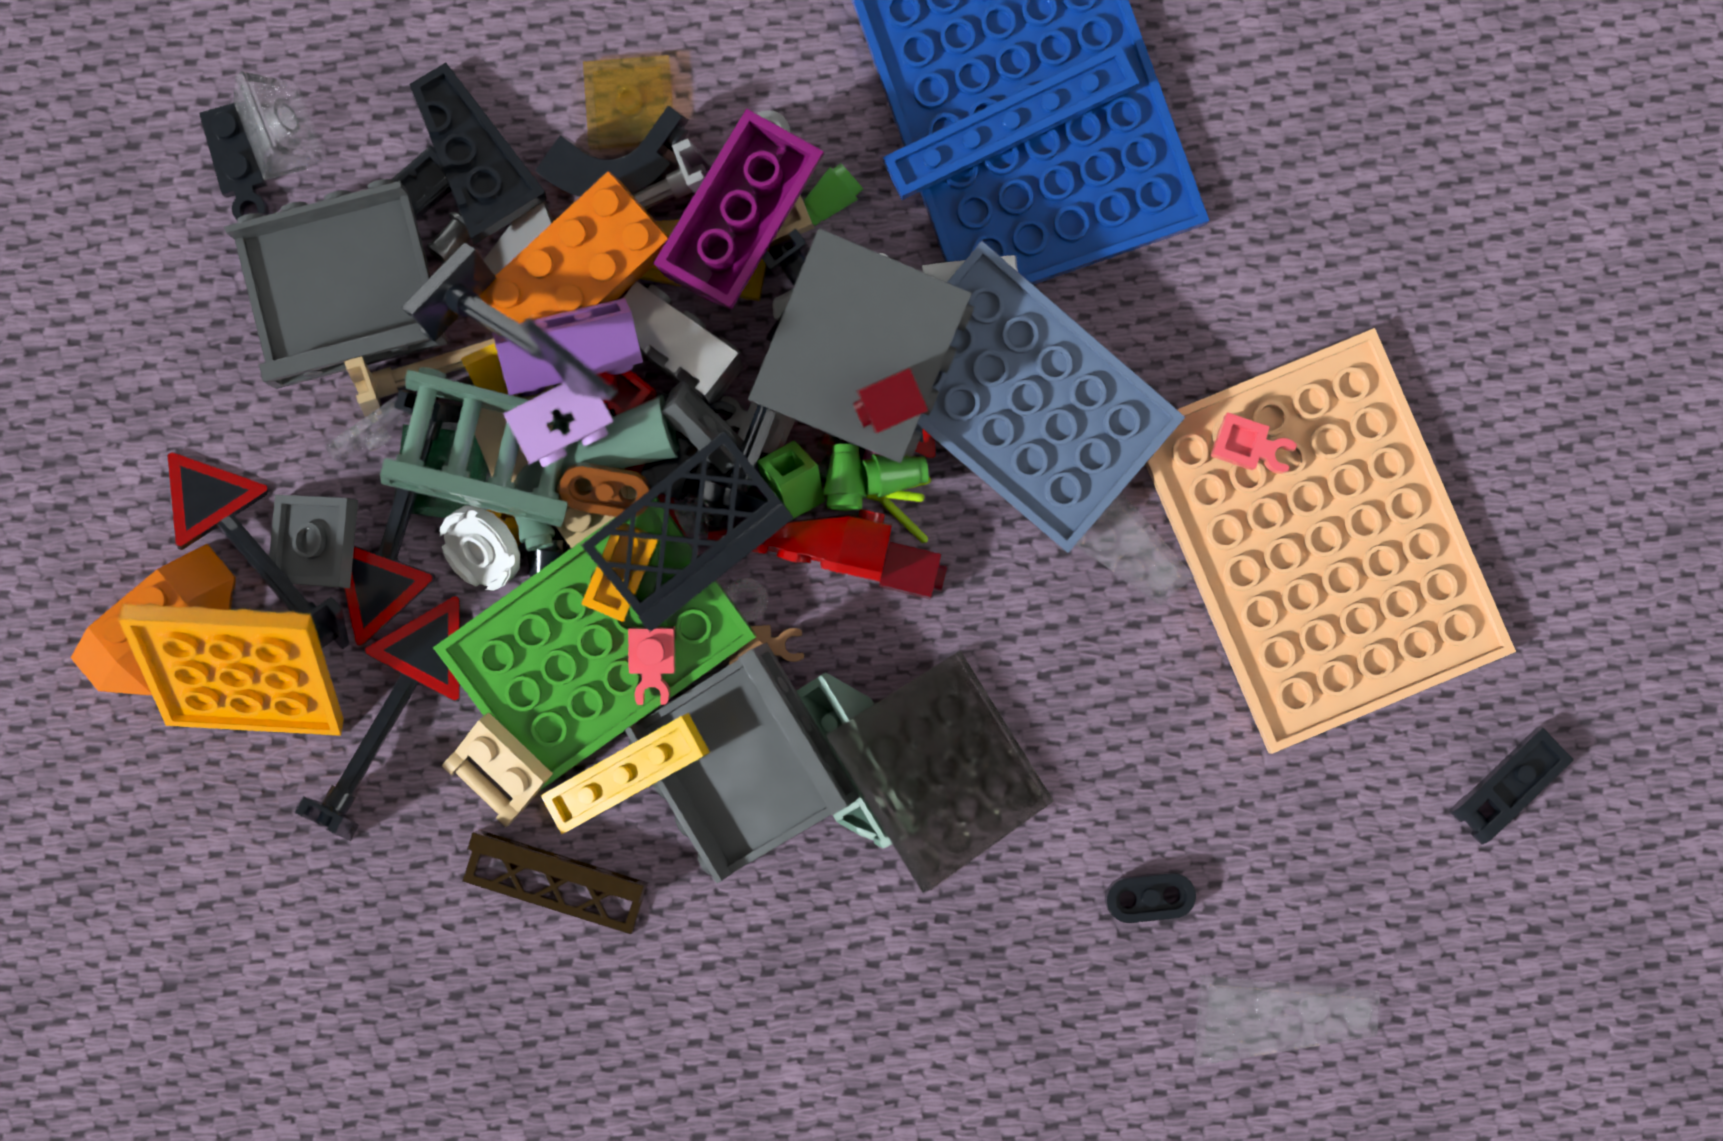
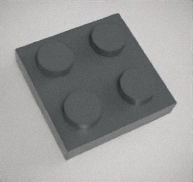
[269,495,358,588]

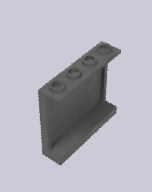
[224,179,448,389]
[748,228,974,463]
[624,643,860,884]

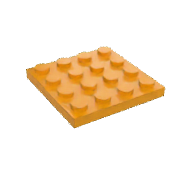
[118,604,344,736]

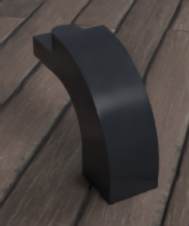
[535,105,689,197]

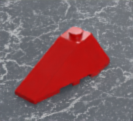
[707,509,893,581]

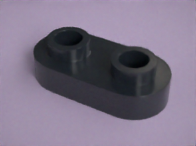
[1105,872,1196,923]

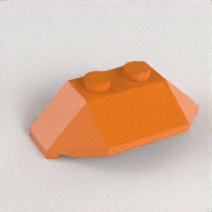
[71,544,236,696]

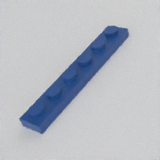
[883,44,1140,200]

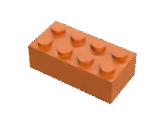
[479,171,670,323]

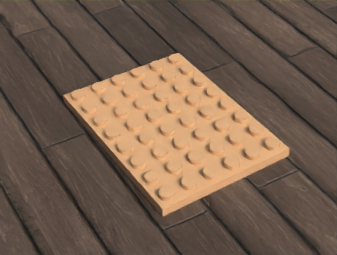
[1145,328,1516,754]

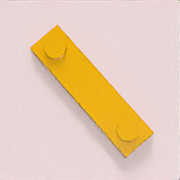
[541,713,710,834]

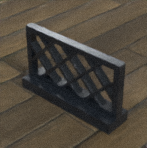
[581,431,794,632]

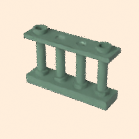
[380,367,575,527]

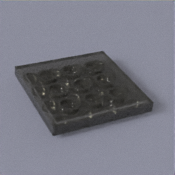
[826,650,1054,893]

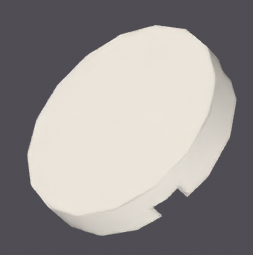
[440,506,520,591]

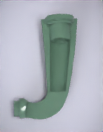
[514,395,680,551]

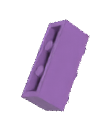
[492,298,643,396]

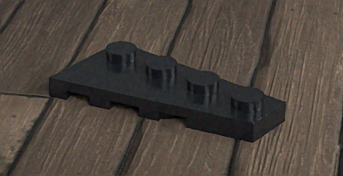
[409,62,547,245]

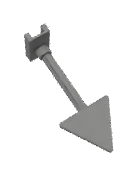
[484,138,712,275]

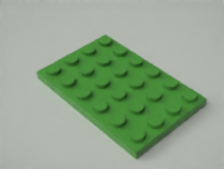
[433,497,757,790]

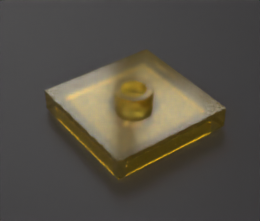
[583,55,674,150]

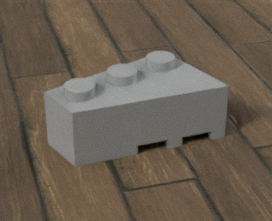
[624,281,743,405]

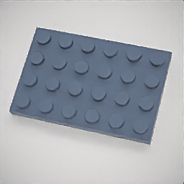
[917,241,1185,553]

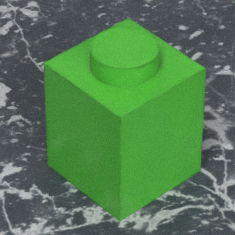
[757,441,825,520]

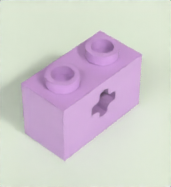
[504,383,613,467]

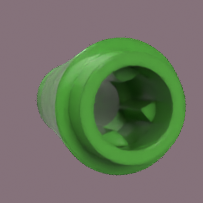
[804,163,863,226]
[823,444,867,511]
[861,454,929,498]

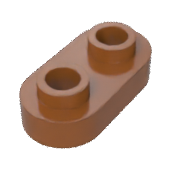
[559,462,651,519]

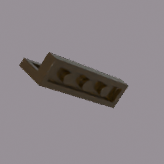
[462,830,649,934]

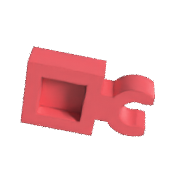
[1211,412,1297,474]
[628,626,676,705]

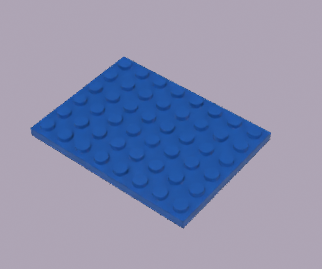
[852,0,1210,285]

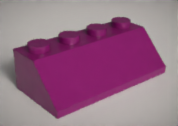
[654,108,824,309]

